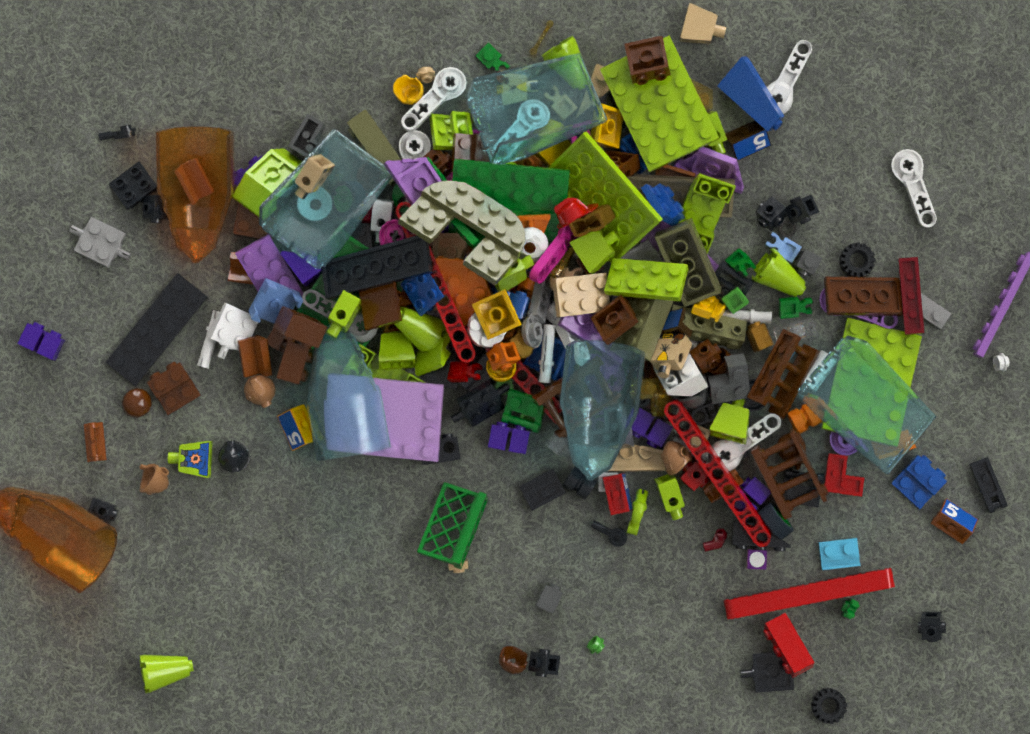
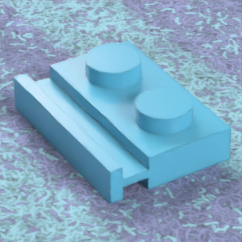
[818,538,861,570]

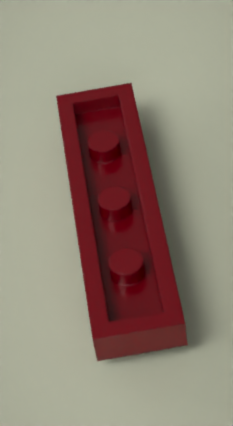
[898,257,924,335]

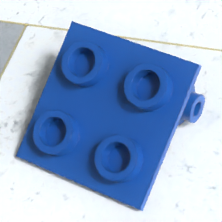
[401,273,444,316]

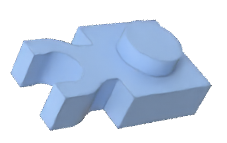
[765,232,802,264]

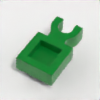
[475,42,510,70]
[725,248,756,277]
[779,297,813,319]
[841,598,860,620]

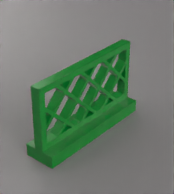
[417,482,488,570]

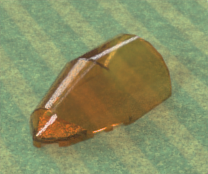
[156,126,235,264]
[0,486,118,593]

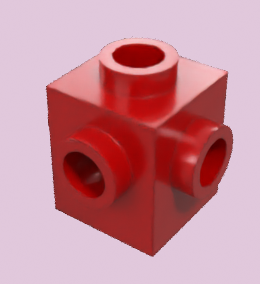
[679,461,709,491]

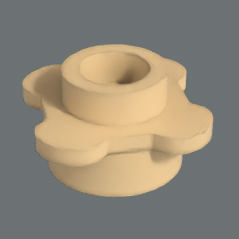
[416,67,436,83]

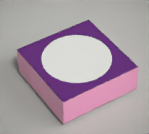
[747,549,767,570]

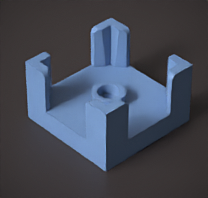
[248,278,303,324]

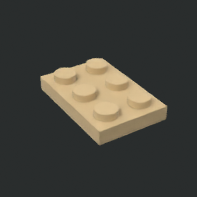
[552,273,610,317]

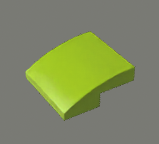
[429,111,473,150]
[415,330,451,376]

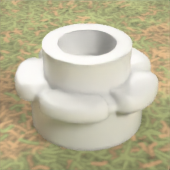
[993,353,1009,372]

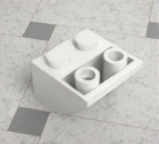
[653,353,708,396]

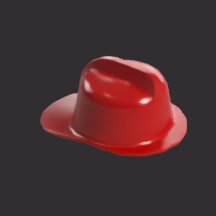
[554,197,598,229]

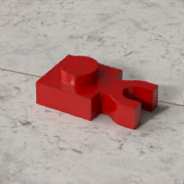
[447,362,482,382]

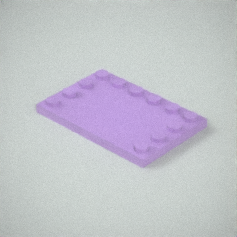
[324,374,444,462]

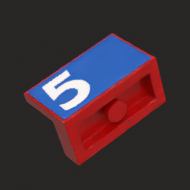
[603,473,633,515]

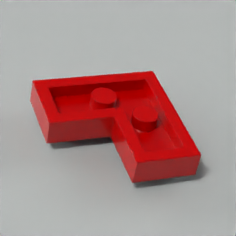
[824,453,865,497]

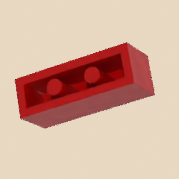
[763,613,815,678]

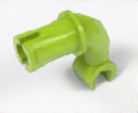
[626,489,648,536]

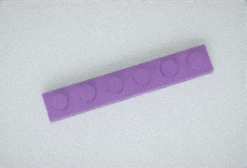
[973,252,1030,358]

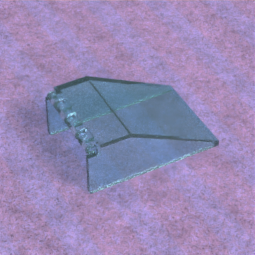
[466,53,607,165]
[259,129,392,269]
[798,335,936,475]

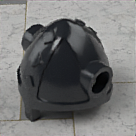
[218,440,250,473]

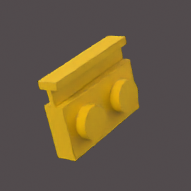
[691,296,727,322]

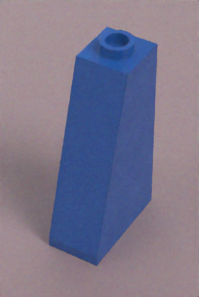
[717,56,784,132]

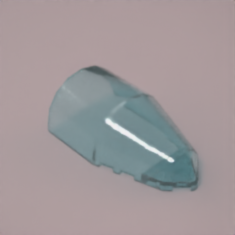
[306,325,391,461]
[560,340,646,481]

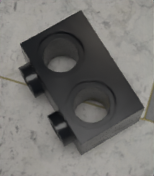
[422,433,461,465]

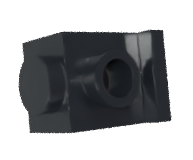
[86,497,118,524]

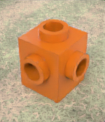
[486,342,521,372]

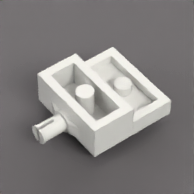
[206,302,258,359]

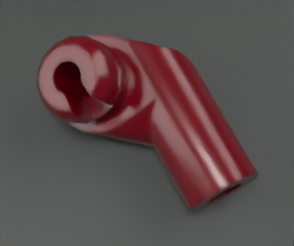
[703,528,727,552]

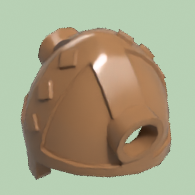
[244,375,276,408]
[660,441,692,475]
[139,464,169,495]

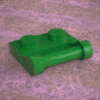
[501,389,545,433]

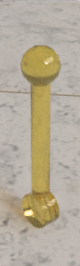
[530,20,554,56]

